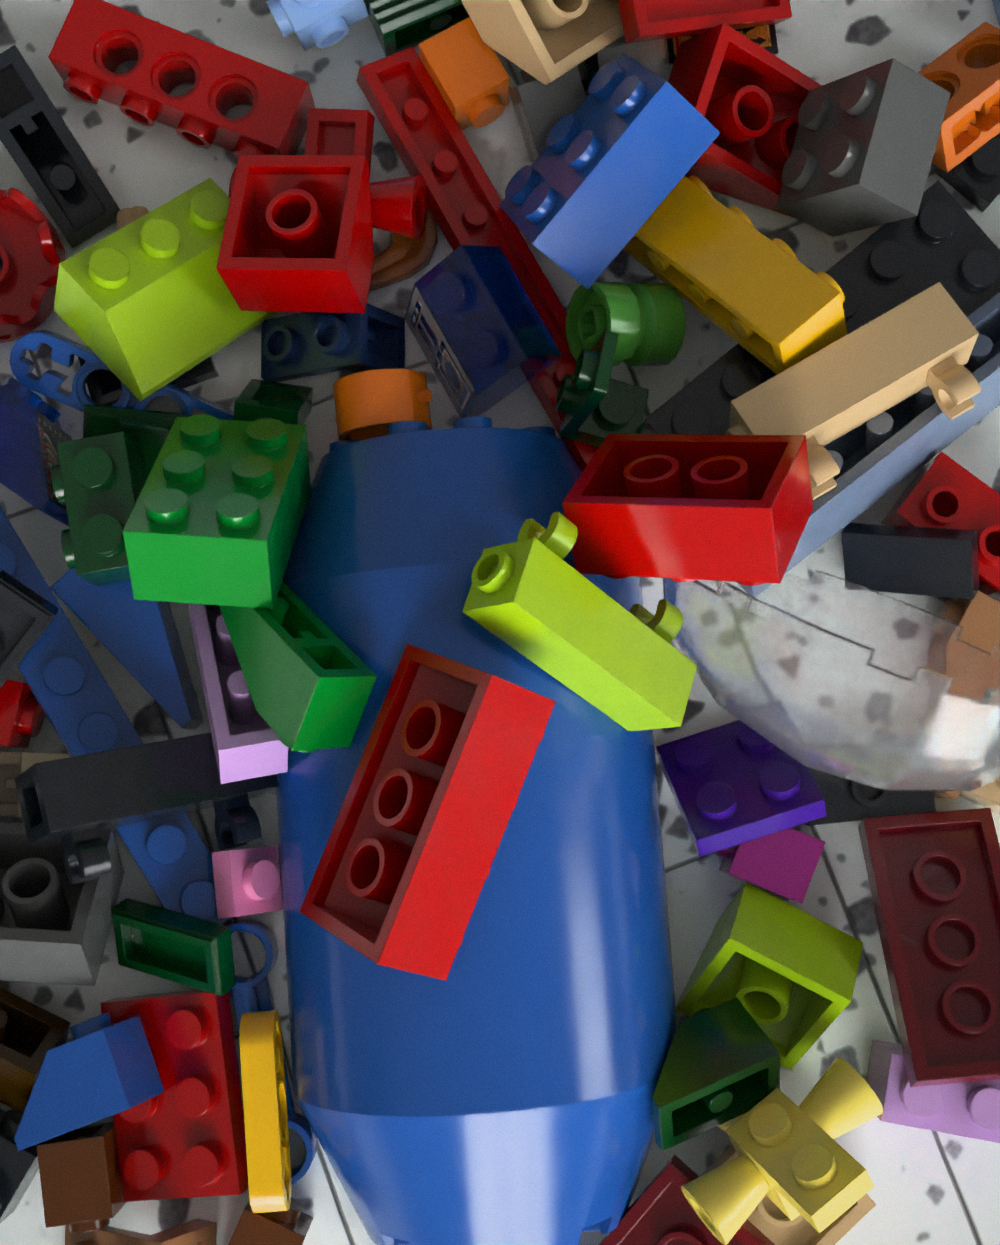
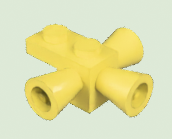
[681,1057,883,1245]

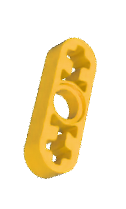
[239,1010,292,1213]

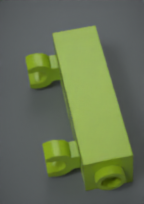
[462,512,697,732]

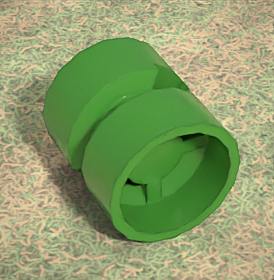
[566,282,686,366]

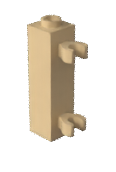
[725,282,981,500]

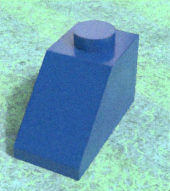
[14,1012,165,1151]

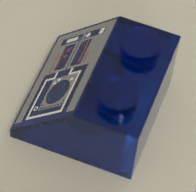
[404,245,562,418]

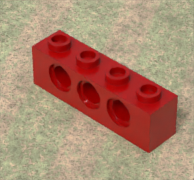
[48,0,315,160]

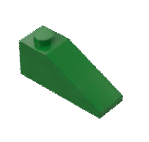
[219,581,377,753]

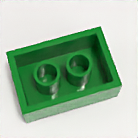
[123,414,311,609]

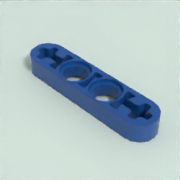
[9,330,234,420]

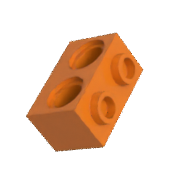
[918,22,1000,173]

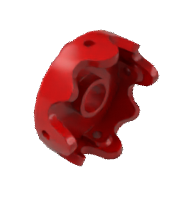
[0,187,66,343]

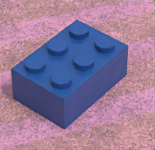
[499,53,720,290]

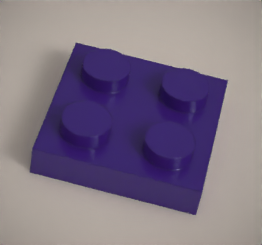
[656,708,826,857]

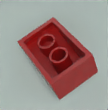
[668,22,822,219]

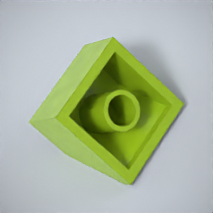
[676,882,863,1070]

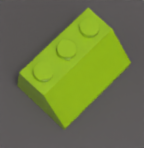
[53,178,278,402]

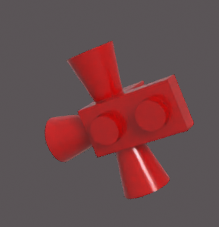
[228,108,428,240]

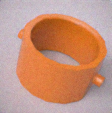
[333,369,432,441]

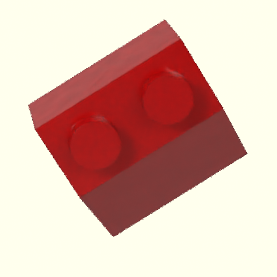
[216,155,374,313]

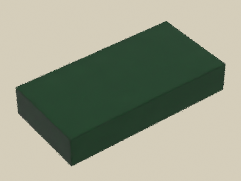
[111,898,236,996]

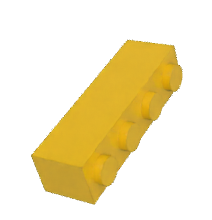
[623,175,847,375]

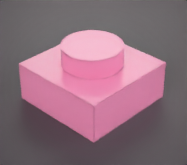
[212,845,283,919]

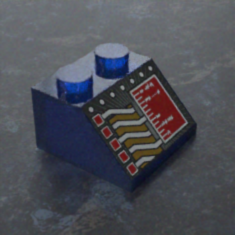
[0,375,72,527]

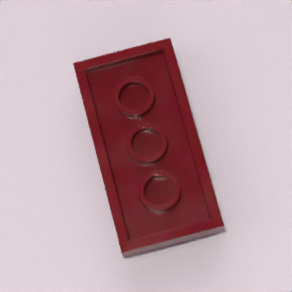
[858,808,1000,1087]

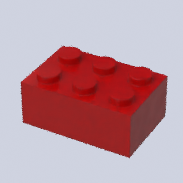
[562,434,813,586]

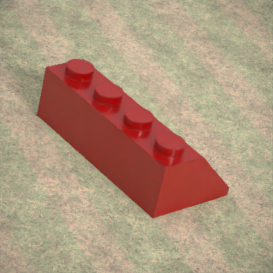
[299,644,556,981]

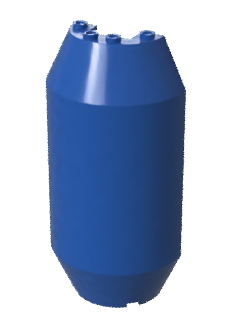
[276,416,677,1245]

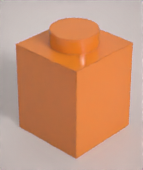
[418,17,510,130]

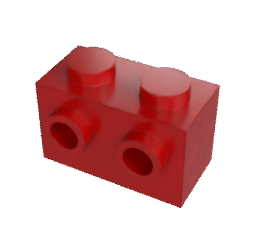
[881,452,1000,595]

